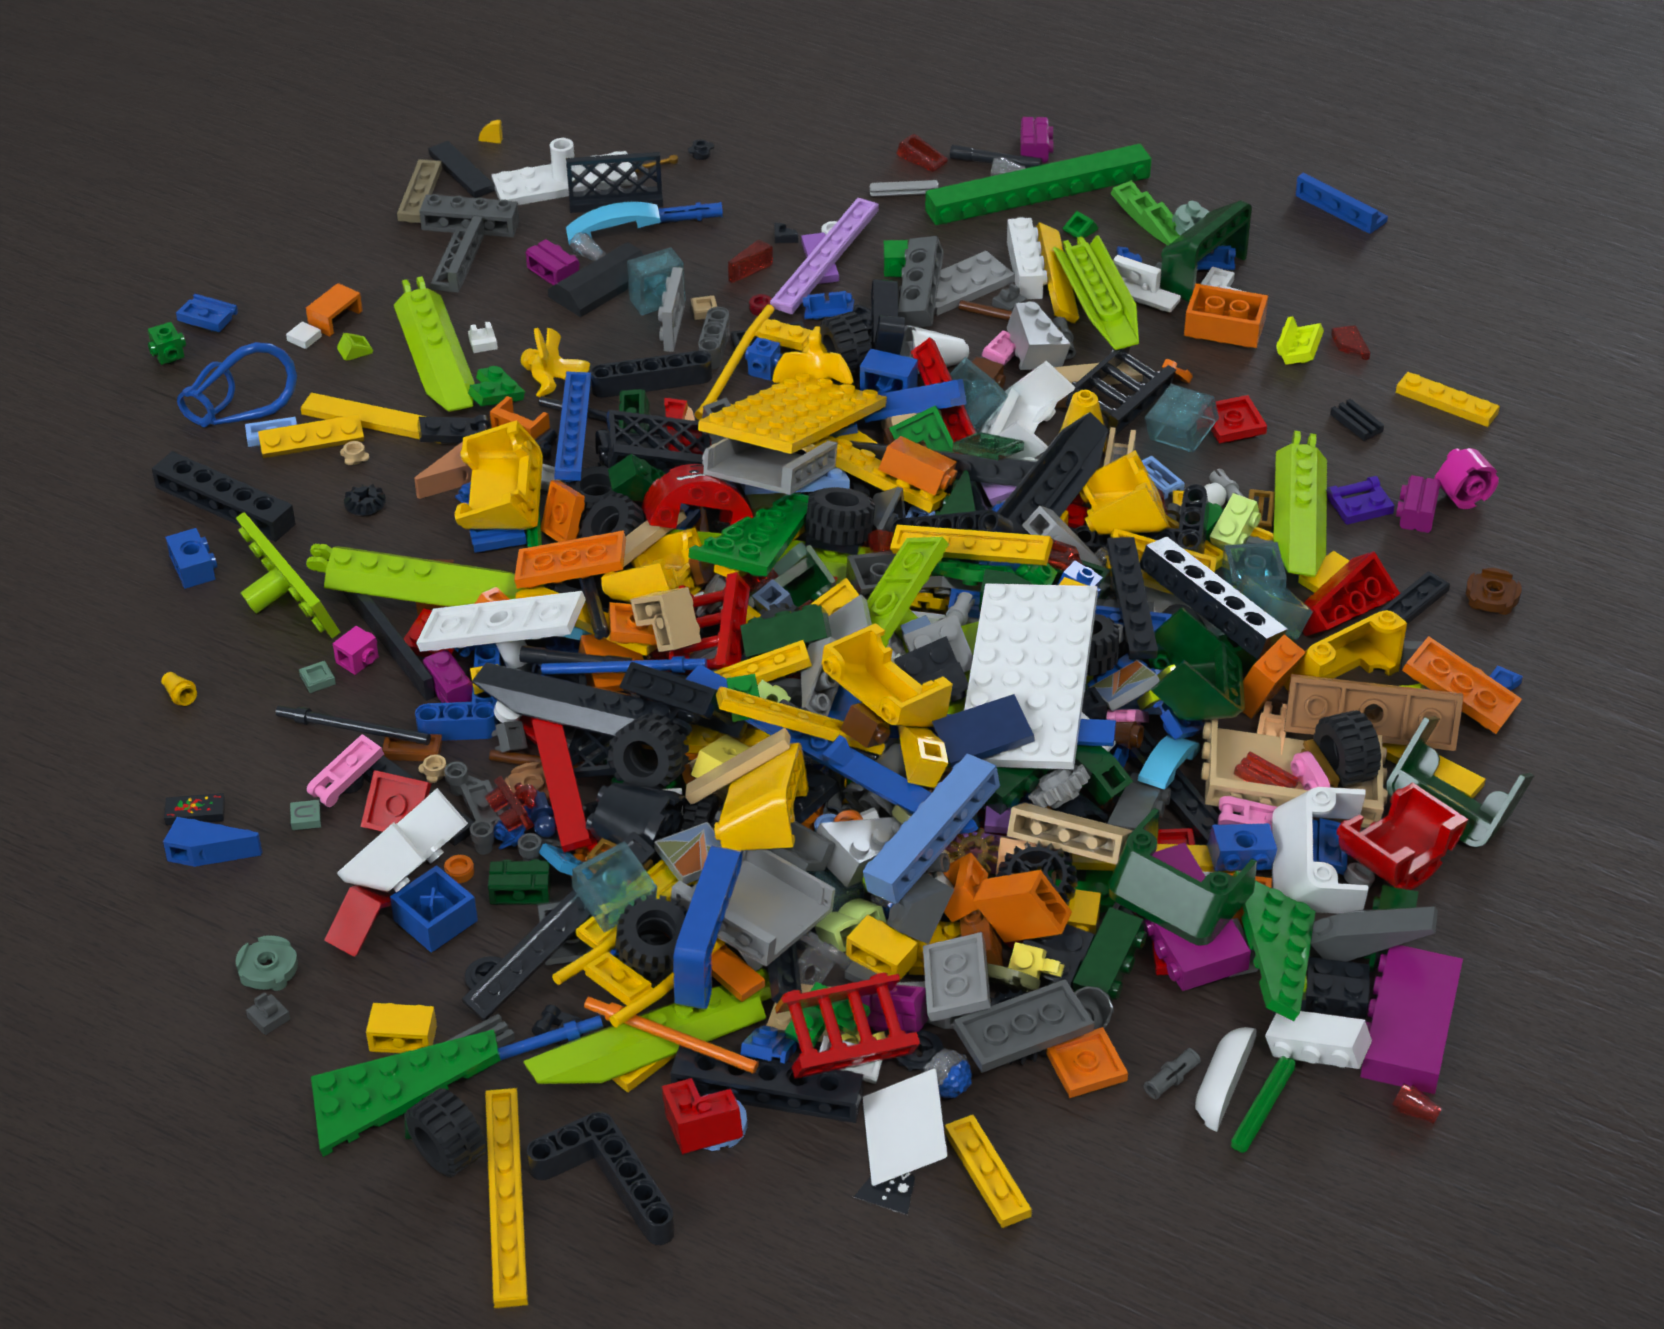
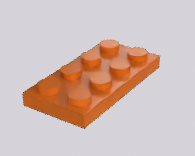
[514,530,626,589]
[1402,636,1522,734]

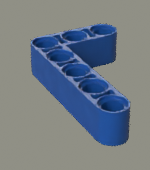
[415,643,503,741]
[673,846,743,1010]

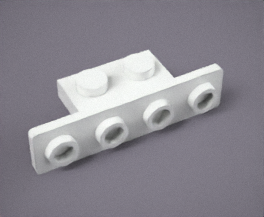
[1113,255,1181,312]

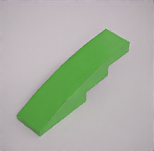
[1111,180,1180,245]

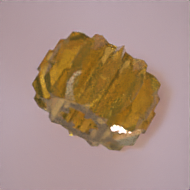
[948,828,999,873]

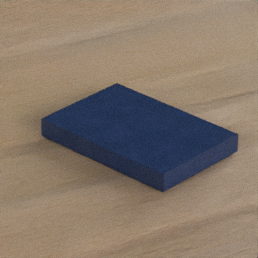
[932,694,1035,769]

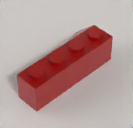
[1292,551,1400,636]

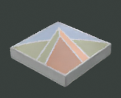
[1089,660,1160,711]
[654,822,721,884]

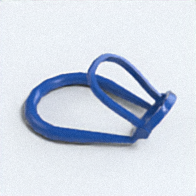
[177,342,297,427]

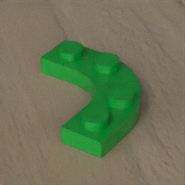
[931,557,1015,586]

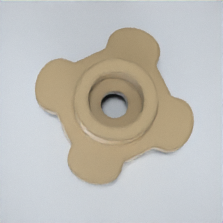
[340,441,369,465]
[419,755,447,783]

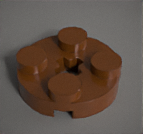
[1466,568,1522,615]

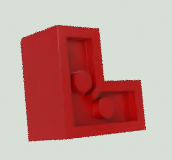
[324,885,391,956]
[661,1078,743,1154]

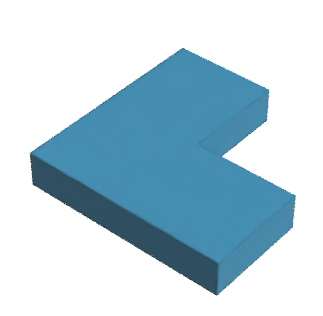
[539,843,592,879]

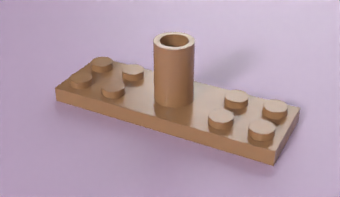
[1284,674,1463,751]

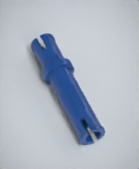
[658,202,723,223]

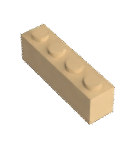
[1007,803,1133,865]

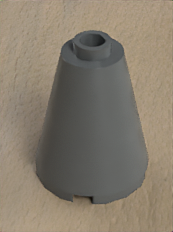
[844,743,907,818]

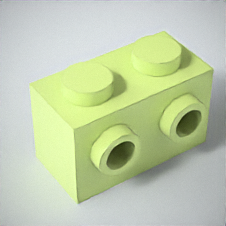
[1210,493,1261,560]

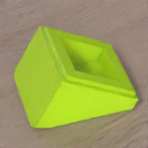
[337,333,373,361]

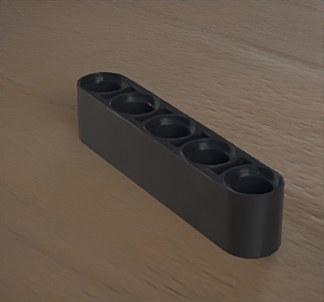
[591,350,712,398]
[891,510,1013,539]

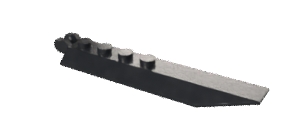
[997,412,1108,535]
[472,663,700,746]

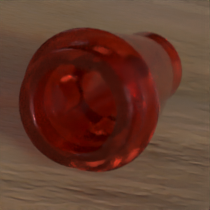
[1392,1083,1442,1124]

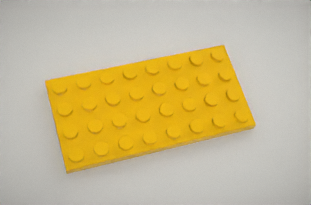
[698,373,887,454]

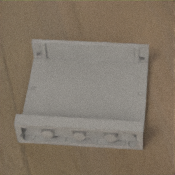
[702,438,838,495]
[670,849,835,966]

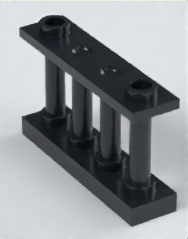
[1065,346,1176,436]
[619,661,748,740]

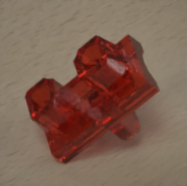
[485,776,537,832]

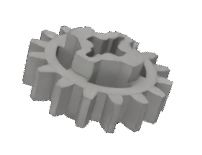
[1028,764,1090,808]

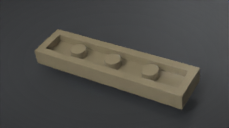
[397,159,442,223]

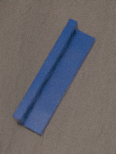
[1295,173,1388,234]
[864,379,967,422]

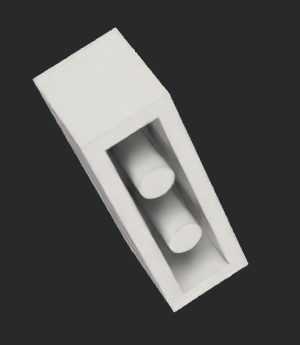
[1265,1011,1372,1069]

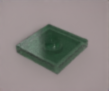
[953,432,1024,461]

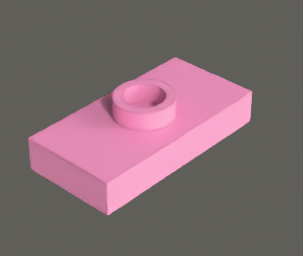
[982,330,1016,365]

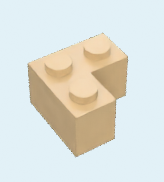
[630,587,701,652]

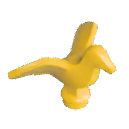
[772,327,854,385]
[521,328,590,398]

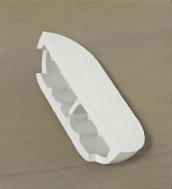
[1195,1027,1256,1132]

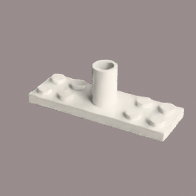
[492,138,637,205]
[416,591,586,668]

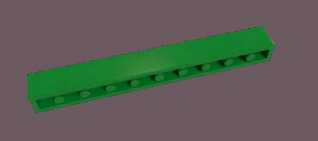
[925,144,1152,226]

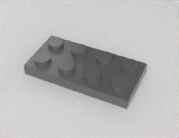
[954,979,1094,1073]

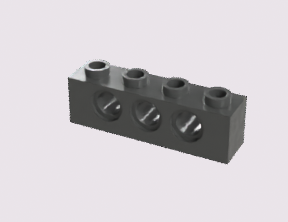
[898,236,944,327]

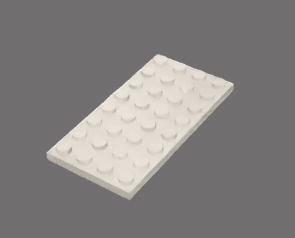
[964,584,1098,769]

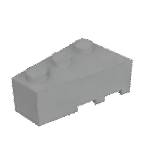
[1007,301,1071,370]
[816,817,902,888]

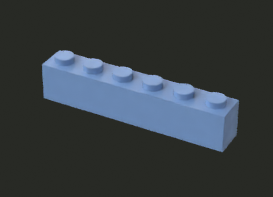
[863,754,1000,904]

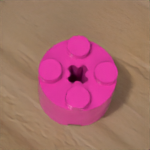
[1435,448,1499,509]

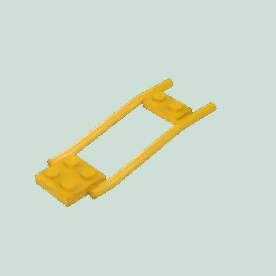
[694,305,812,420]
[553,879,726,1027]

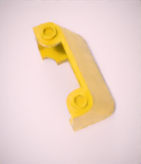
[454,420,543,530]
[1079,450,1169,535]
[601,527,709,603]
[1284,610,1407,691]
[822,623,953,728]
[714,743,809,850]

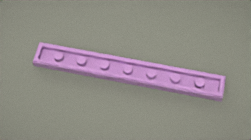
[770,198,879,314]

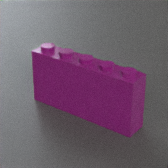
[1132,843,1251,991]
[1360,945,1463,1094]

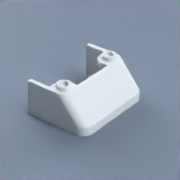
[978,361,1075,459]
[1272,787,1368,914]
[337,788,468,893]

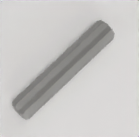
[870,180,938,197]

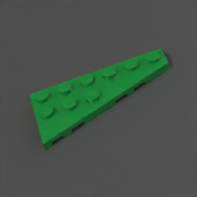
[688,493,809,577]
[1233,871,1316,1021]
[311,1029,501,1157]

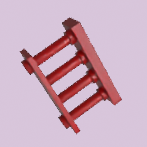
[669,572,750,675]
[775,972,920,1078]

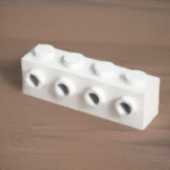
[1007,217,1047,299]

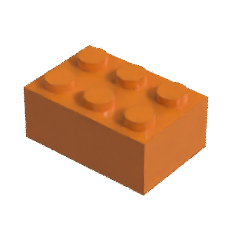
[1184,284,1268,348]

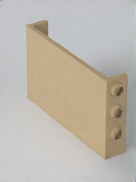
[1201,719,1388,828]

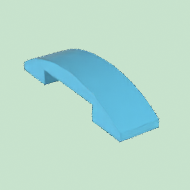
[566,202,661,245]
[1137,735,1202,790]

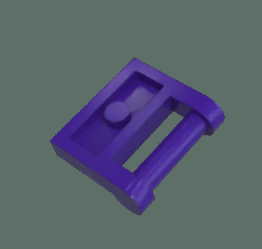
[1326,476,1395,525]

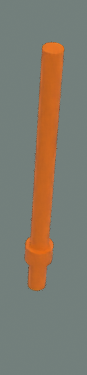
[584,997,759,1074]

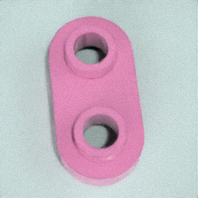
[1291,751,1330,791]

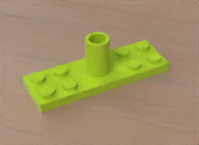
[236,512,341,638]
[867,537,949,648]

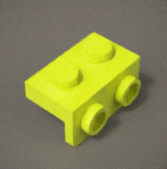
[1277,316,1324,365]

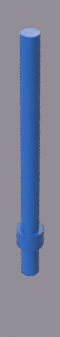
[541,656,707,675]
[499,1015,603,1060]

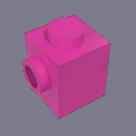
[333,626,379,675]

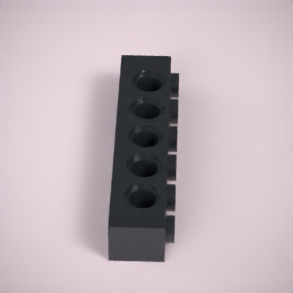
[152,451,296,542]
[1140,537,1287,660]
[671,1045,864,1123]

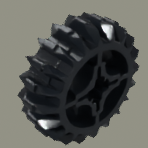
[996,840,1078,906]

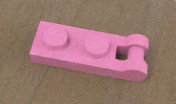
[1107,709,1149,725]
[306,734,384,807]
[1218,796,1277,830]

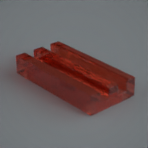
[1234,751,1299,789]

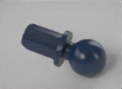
[529,790,557,838]

